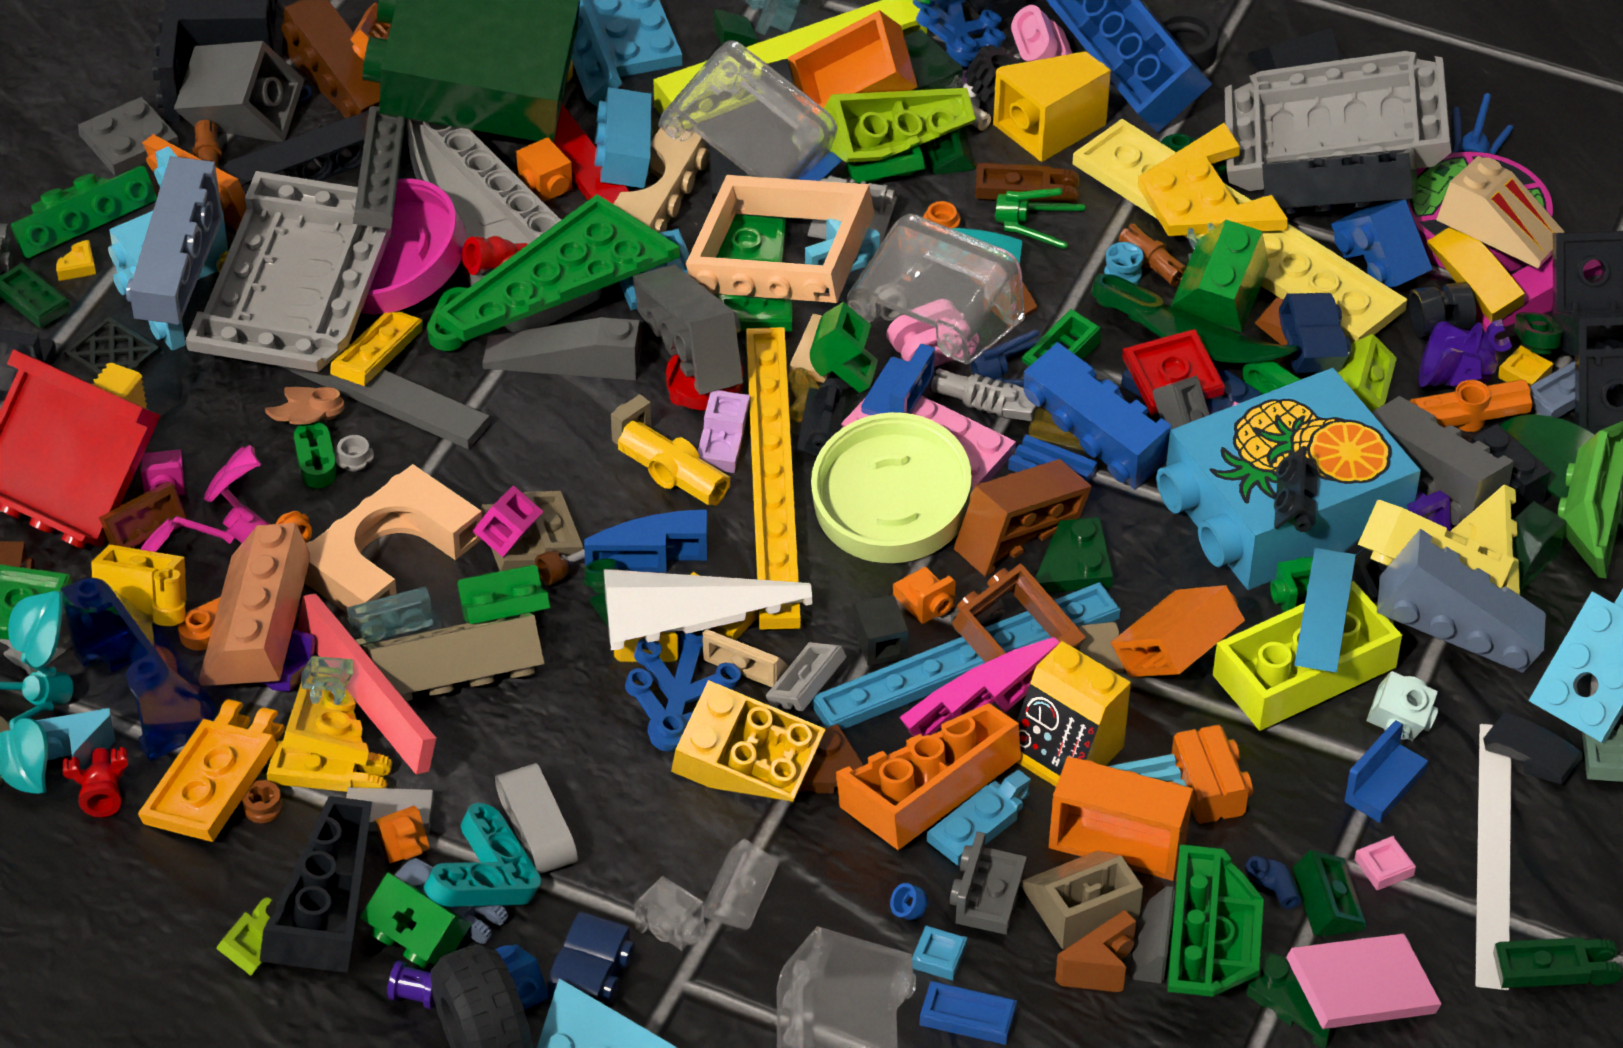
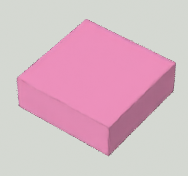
[1355,836,1416,891]

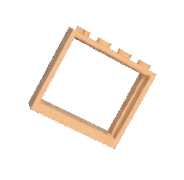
[686,175,875,303]

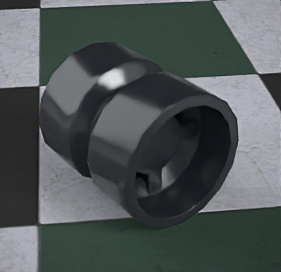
[1408,282,1476,338]

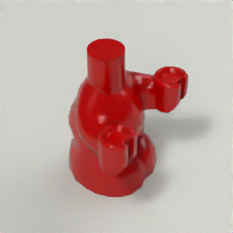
[462,236,528,275]
[63,747,128,818]

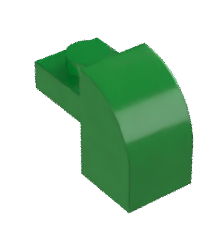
[809,302,878,393]

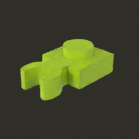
[216,897,272,975]

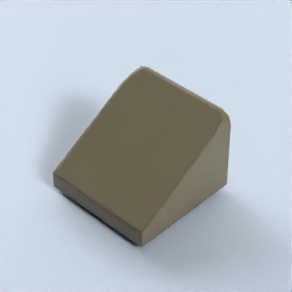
[1077,622,1124,673]

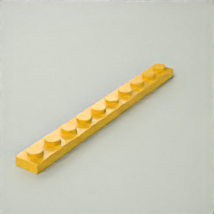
[746,328,800,630]

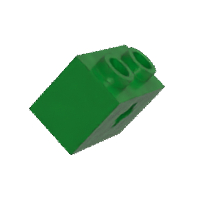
[360,872,472,969]

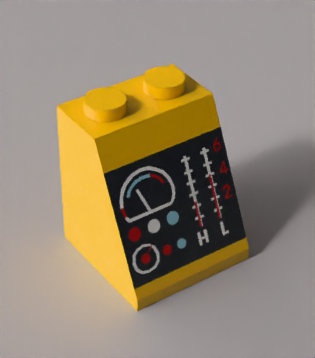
[1017,641,1131,787]

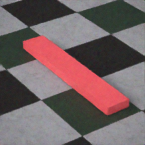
[297,594,436,774]

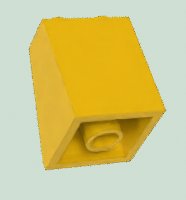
[993,51,1111,162]

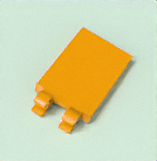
[138,699,285,842]

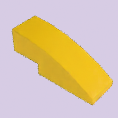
[1427,227,1525,323]

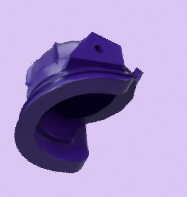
[1419,320,1512,388]

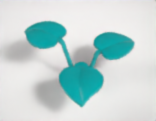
[0,591,73,794]

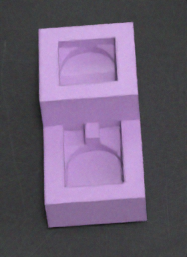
[697,390,750,473]

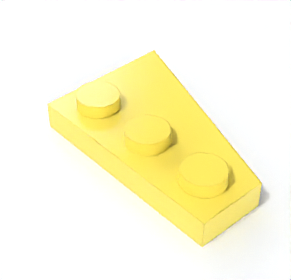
[1450,484,1520,595]

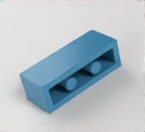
[594,87,651,188]

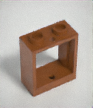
[952,563,1086,663]

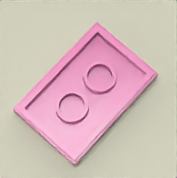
[1286,934,1441,1029]

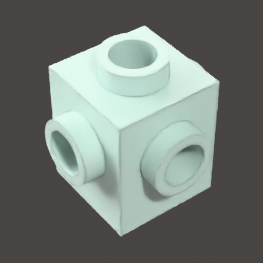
[1366,671,1438,741]

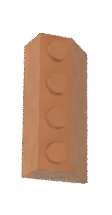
[198,523,311,686]

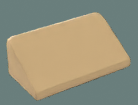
[703,629,789,687]

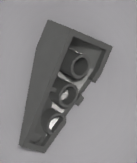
[482,317,646,380]

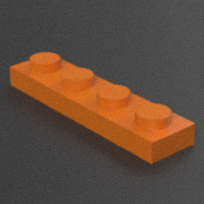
[350,2,391,60]

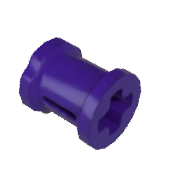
[387,960,436,1009]

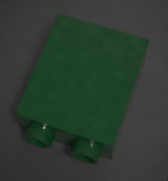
[362,0,581,143]

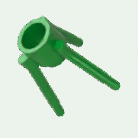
[995,188,1086,249]

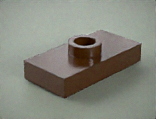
[99,481,188,548]

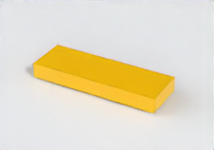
[330,311,423,386]

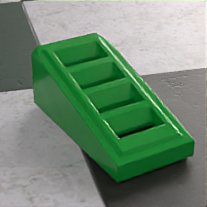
[1022,309,1101,366]

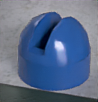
[890,883,929,920]

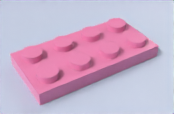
[841,396,1016,489]

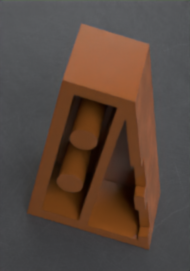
[954,459,1092,577]

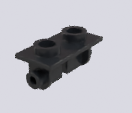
[796,379,846,457]
[1274,446,1319,532]

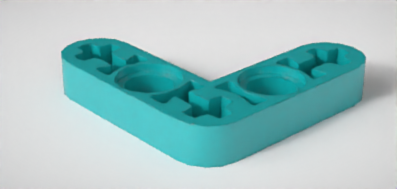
[424,803,541,907]

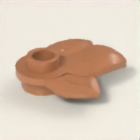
[265,387,344,425]

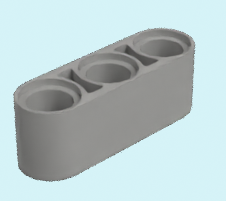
[495,763,578,874]

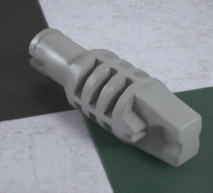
[931,368,1038,421]

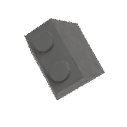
[174,41,305,142]

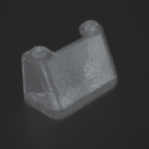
[658,40,837,180]
[847,214,1025,365]
[777,926,916,1048]

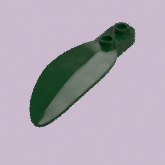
[1091,274,1298,363]
[1500,414,1623,533]

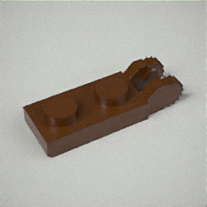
[975,163,1079,204]

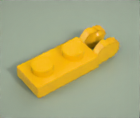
[267,740,393,792]

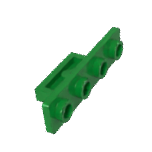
[11,166,157,258]

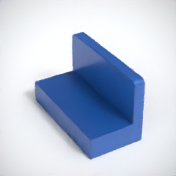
[861,343,935,416]
[1344,720,1428,823]

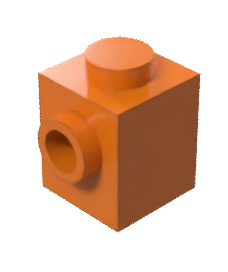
[516,137,573,202]

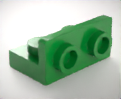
[457,564,550,624]

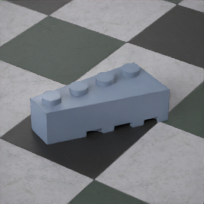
[126,156,223,324]
[1377,529,1546,673]

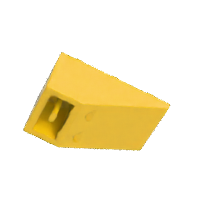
[671,680,825,802]

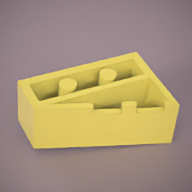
[1358,500,1514,588]

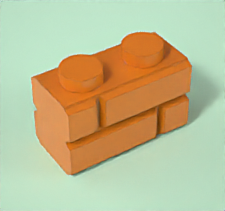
[1172,725,1253,824]

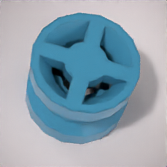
[1104,242,1144,285]

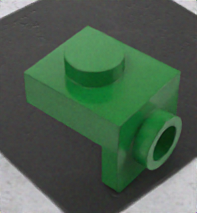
[1270,557,1313,613]

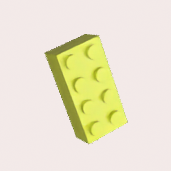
[1213,581,1402,731]

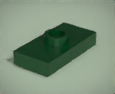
[0,263,71,329]

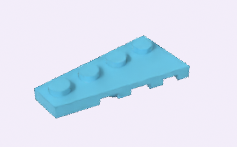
[537,979,677,1048]

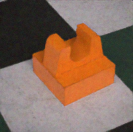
[374,805,430,864]

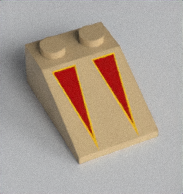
[1436,156,1565,268]

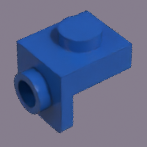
[495,944,548,1010]

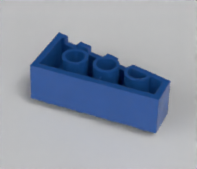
[1024,342,1172,490]

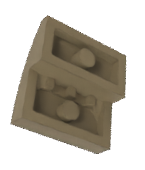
[481,491,583,571]

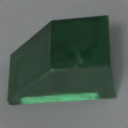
[1512,501,1567,591]

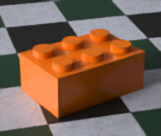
[788,10,918,131]
[1049,756,1193,881]

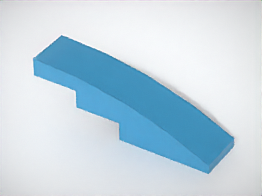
[1294,548,1356,673]

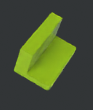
[1337,334,1397,412]

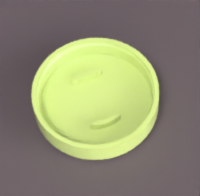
[811,413,973,563]

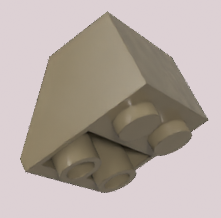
[1021,851,1143,950]

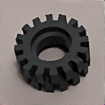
[965,45,1025,107]

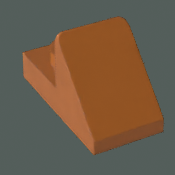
[1055,910,1136,992]

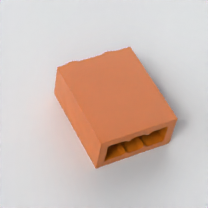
[1110,585,1245,677]

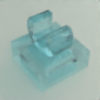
[301,656,353,705]

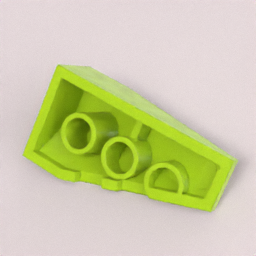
[819,88,976,162]

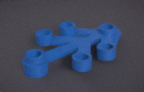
[912,0,1006,67]
[625,629,741,752]

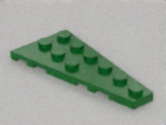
[436,194,680,341]

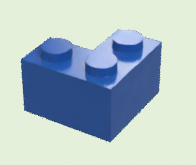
[1331,199,1433,288]

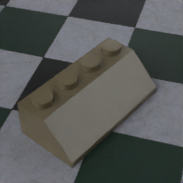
[363,613,544,701]

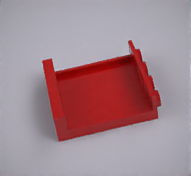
[0,349,161,549]

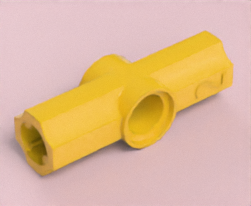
[618,420,730,506]

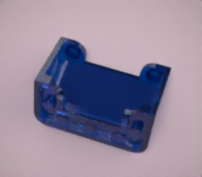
[61,578,217,761]

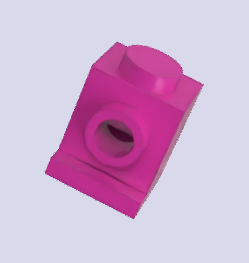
[473,485,544,557]

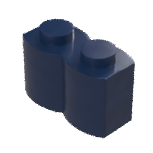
[1279,293,1351,373]
[547,911,635,1004]

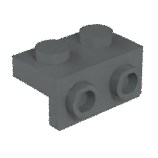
[950,831,1027,935]

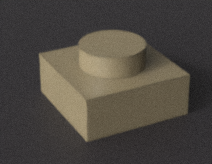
[611,394,651,445]

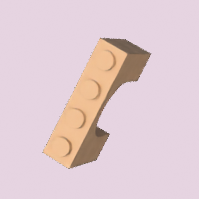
[304,464,482,629]

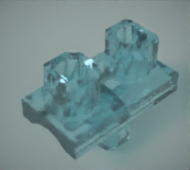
[745,0,800,35]

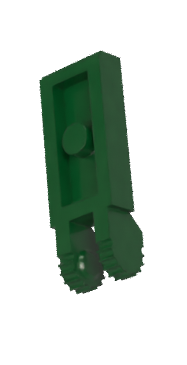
[1493,937,1623,988]

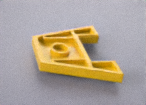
[1138,123,1288,236]

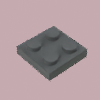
[78,97,179,176]

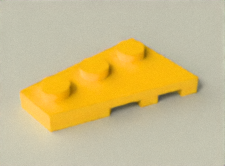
[282,665,369,766]

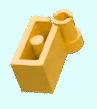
[91,544,187,626]

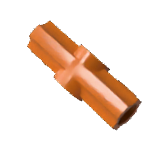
[1410,380,1532,432]

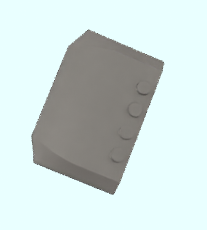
[1225,51,1452,191]
[186,171,392,372]

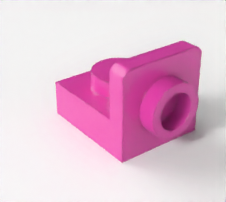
[140,449,185,495]

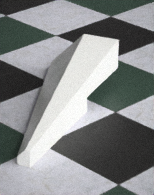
[604,569,812,650]

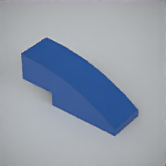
[584,510,708,573]

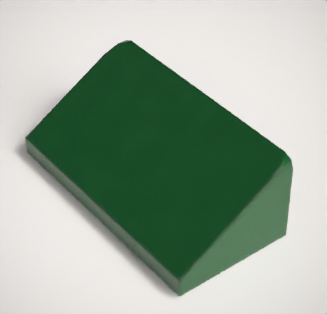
[925,127,976,175]
[1293,850,1367,936]

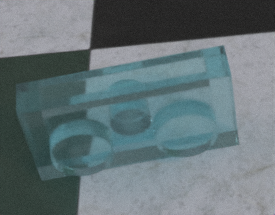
[346,586,433,645]

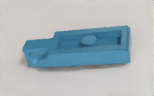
[927,770,1031,866]

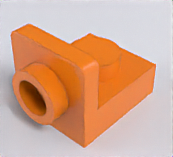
[893,566,956,624]

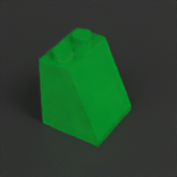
[1171,220,1269,333]

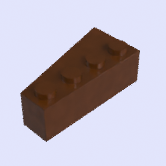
[281,0,380,119]

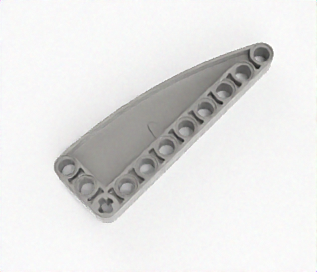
[405,118,603,332]

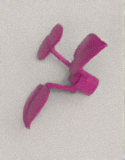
[140,445,269,552]

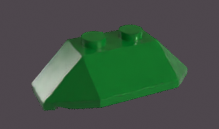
[1167,844,1264,997]

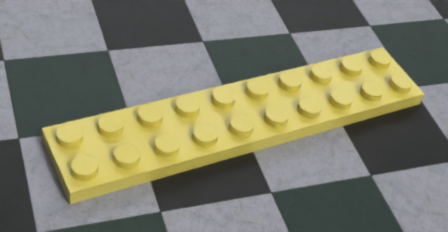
[1073,119,1407,343]

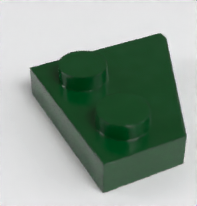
[1035,517,1113,593]
[1247,951,1331,1048]

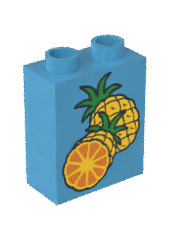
[1156,368,1421,590]

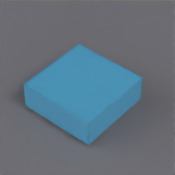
[911,926,967,981]

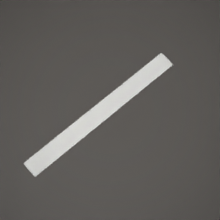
[1476,724,1511,990]

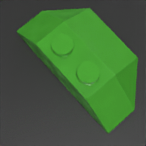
[1558,421,1623,578]

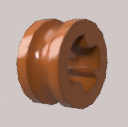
[242,780,282,823]

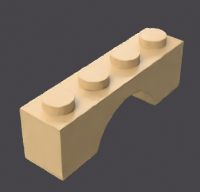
[614,122,709,233]

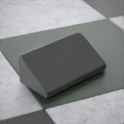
[1153,376,1209,429]
[1129,886,1175,984]

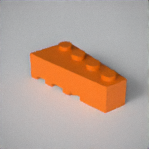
[836,703,1021,850]

